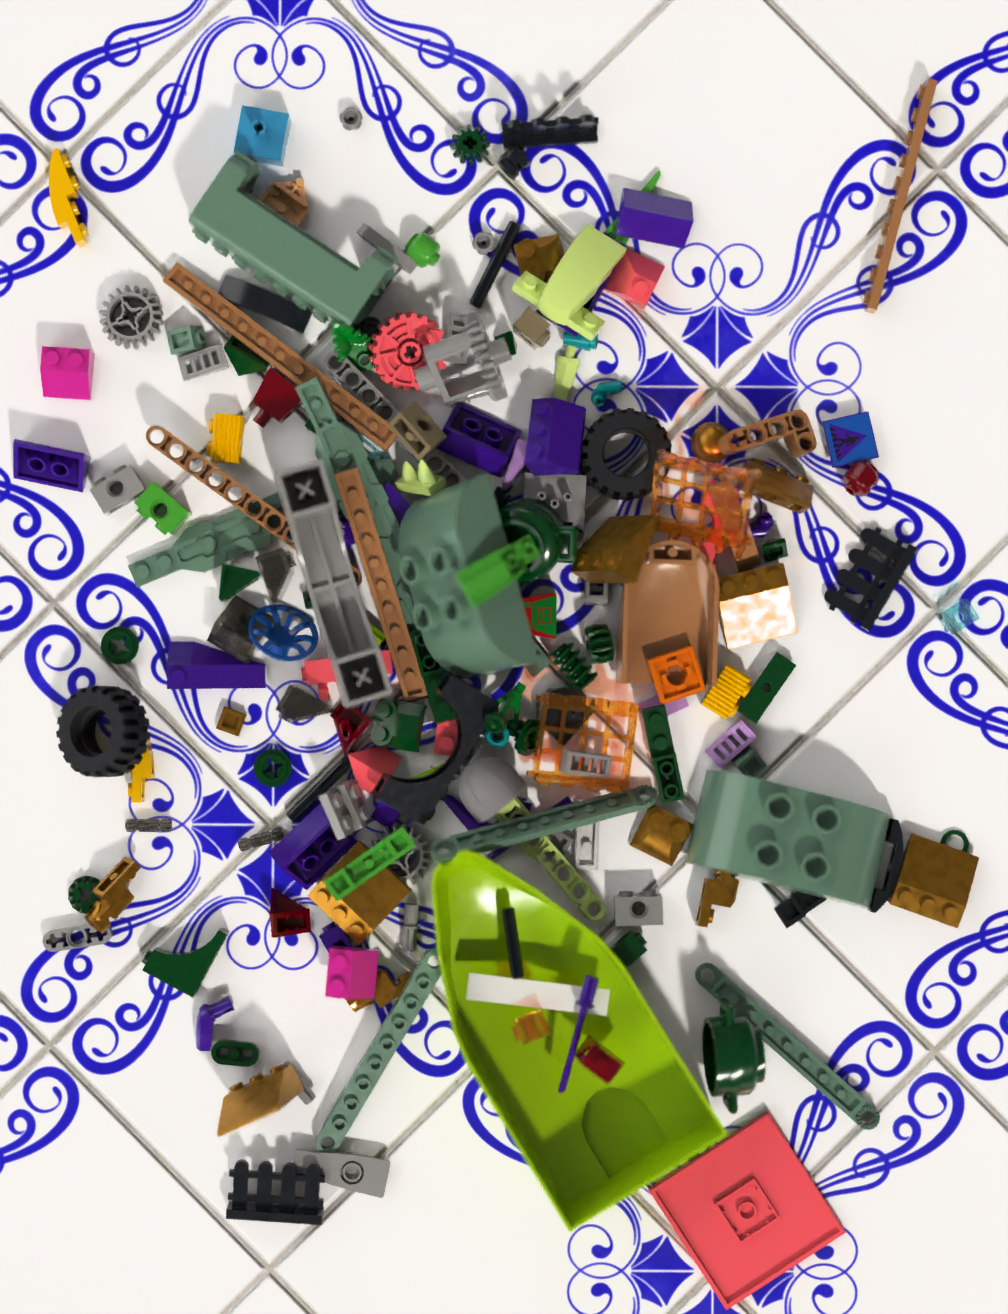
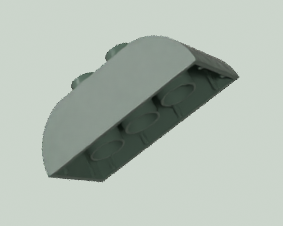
[399,473,539,677]
[684,770,891,910]

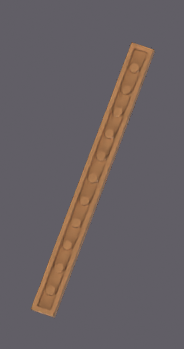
[162,262,398,452]

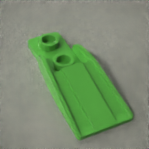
[456,535,540,607]

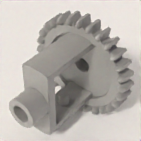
[414,311,512,403]

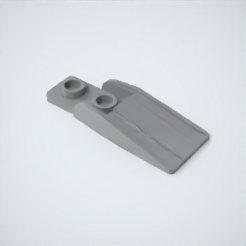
[293,1149,391,1198]

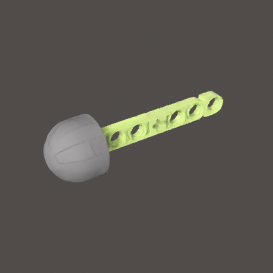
[458,757,606,921]

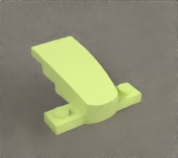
[512,224,627,341]

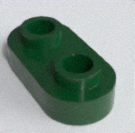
[211,1039,260,1067]

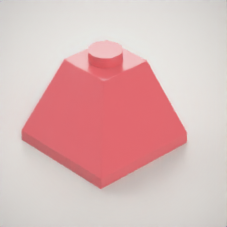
[604,247,665,309]

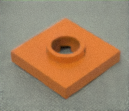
[646,644,706,705]

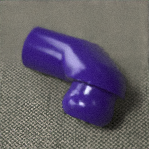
[750,513,774,538]

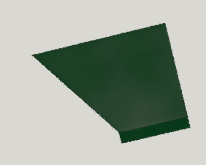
[219,563,263,603]

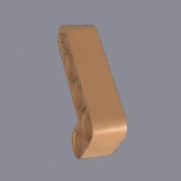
[718,409,817,458]

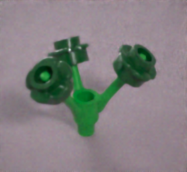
[484,682,526,737]

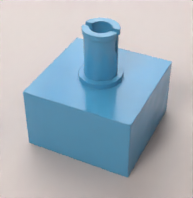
[233,105,291,167]

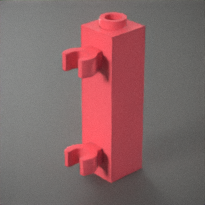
[301,650,394,700]

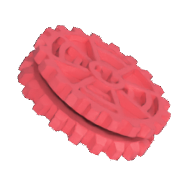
[368,311,446,391]

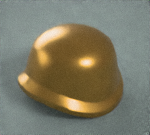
[691,422,732,464]

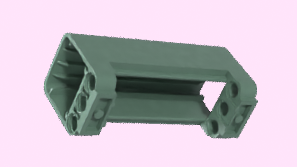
[188,151,399,333]

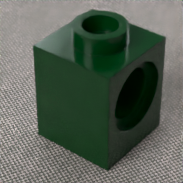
[609,930,647,969]

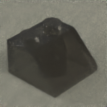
[255,547,297,604]
[207,595,274,665]
[275,685,335,723]

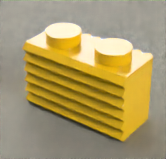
[206,413,245,465]
[700,664,752,719]

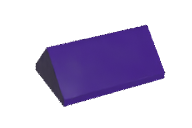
[615,188,694,249]
[13,439,91,493]

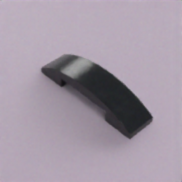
[218,274,313,334]
[867,818,904,913]
[773,891,827,929]

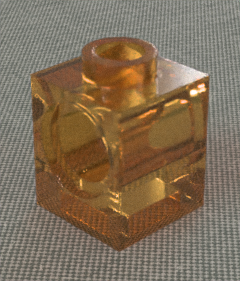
[512,1008,550,1045]

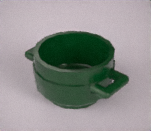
[498,498,578,583]
[702,998,766,1114]

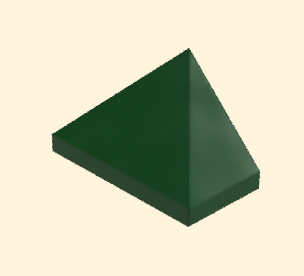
[224,335,270,376]

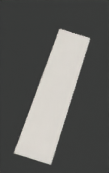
[466,973,610,1016]

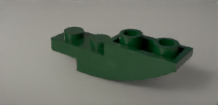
[409,629,456,725]
[641,704,685,804]

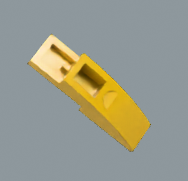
[49,148,89,248]
[128,739,155,803]

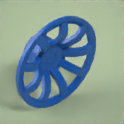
[248,604,319,661]

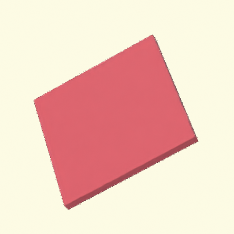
[648,1111,846,1310]

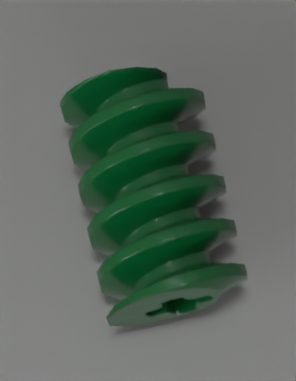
[547,642,598,694]

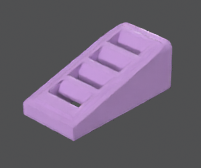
[502,439,527,491]
[705,719,757,769]

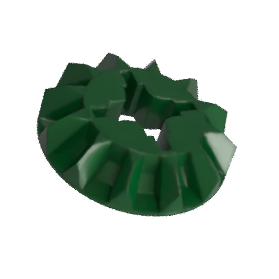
[101,627,139,665]
[514,718,543,756]
[254,749,292,787]
[68,876,101,914]

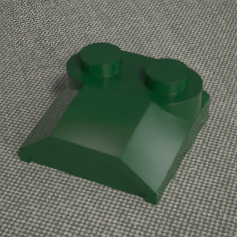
[370,698,427,752]

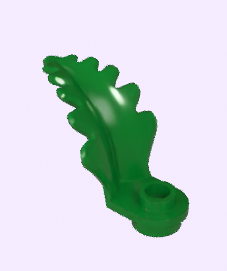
[331,321,375,371]

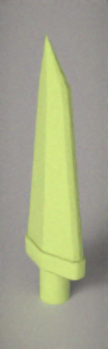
[553,345,581,401]

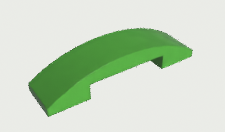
[323,826,416,902]

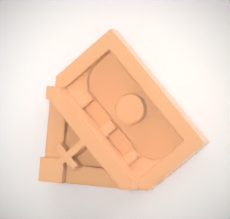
[258,178,308,227]

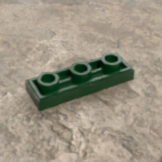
[737,652,796,724]

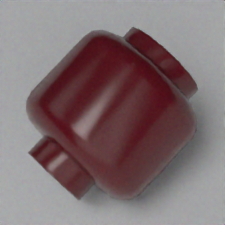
[843,461,879,496]

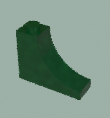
[142,928,229,998]

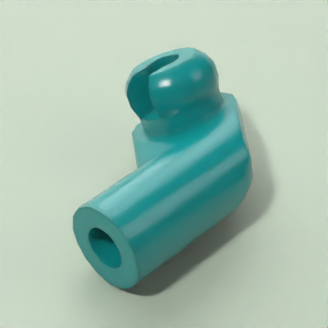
[591,380,622,407]

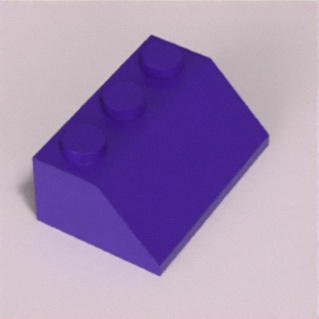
[524,398,586,476]
[436,402,522,478]
[268,803,358,890]

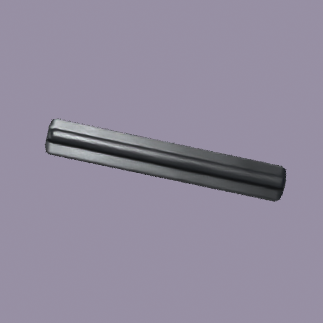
[470,221,520,309]
[286,749,355,822]

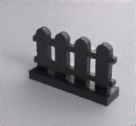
[502,115,599,150]
[824,527,918,633]
[226,1159,325,1225]

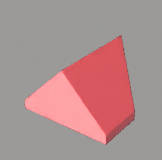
[348,746,402,796]

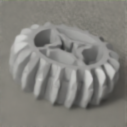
[99,285,164,350]
[371,823,432,885]

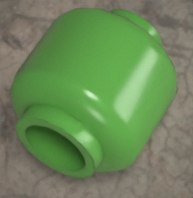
[405,232,441,268]

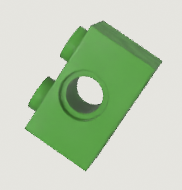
[134,481,192,536]

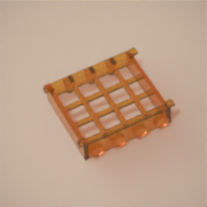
[650,450,761,560]
[526,691,639,793]

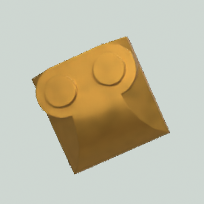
[513,234,564,284]
[630,805,694,866]

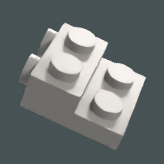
[318,778,372,840]

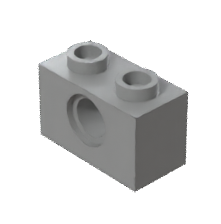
[89,465,146,516]
[613,890,663,926]

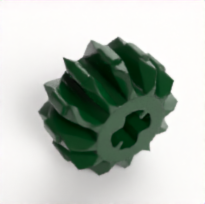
[450,124,490,166]
[584,624,614,664]

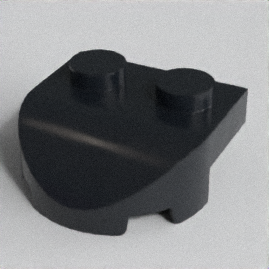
[536,687,595,746]

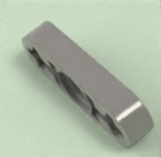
[356,223,417,274]
[42,924,113,952]

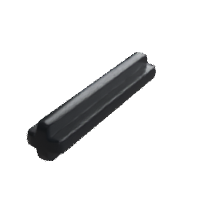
[501,907,524,979]

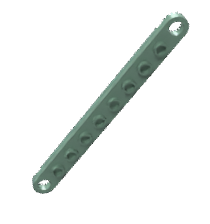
[430,784,657,863]
[315,948,442,1152]
[695,962,880,1130]

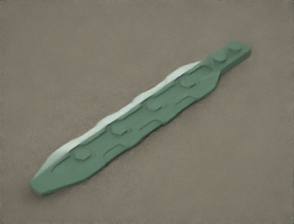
[295,377,418,632]
[128,458,398,588]

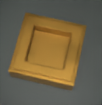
[216,706,247,737]

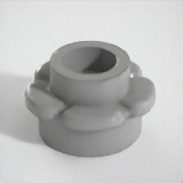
[339,107,363,131]
[472,232,495,255]

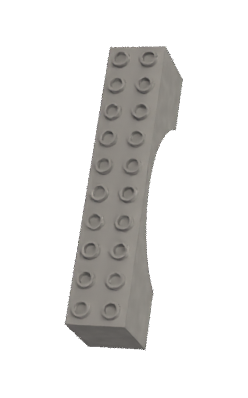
[274,459,393,708]

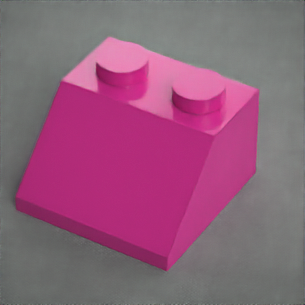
[40,346,95,400]
[325,945,379,999]

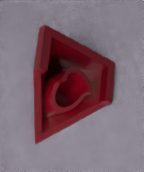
[330,702,373,756]

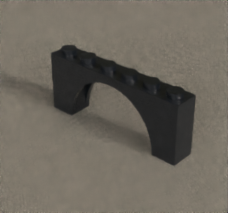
[372,670,500,826]

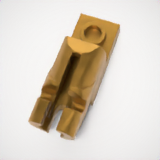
[84,857,141,934]
[695,871,739,927]
[345,969,412,1013]

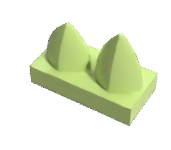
[395,459,447,496]

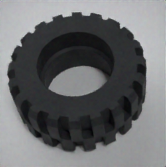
[581,408,673,501]
[56,686,150,778]

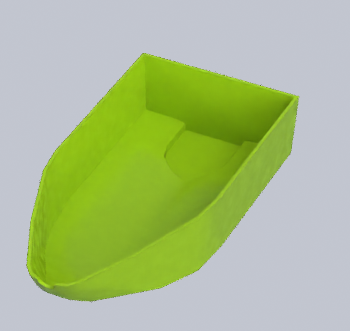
[431,850,728,1233]

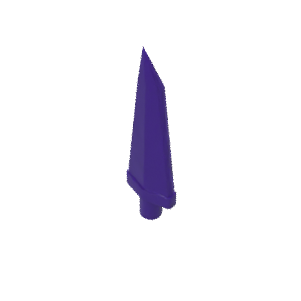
[443,794,491,831]

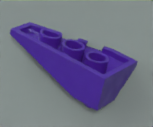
[167,641,266,689]

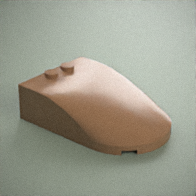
[616,540,719,686]

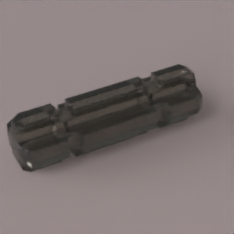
[125,819,173,832]
[238,827,284,852]

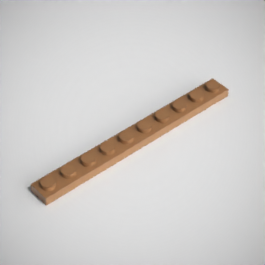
[862,78,937,314]
[334,467,428,702]

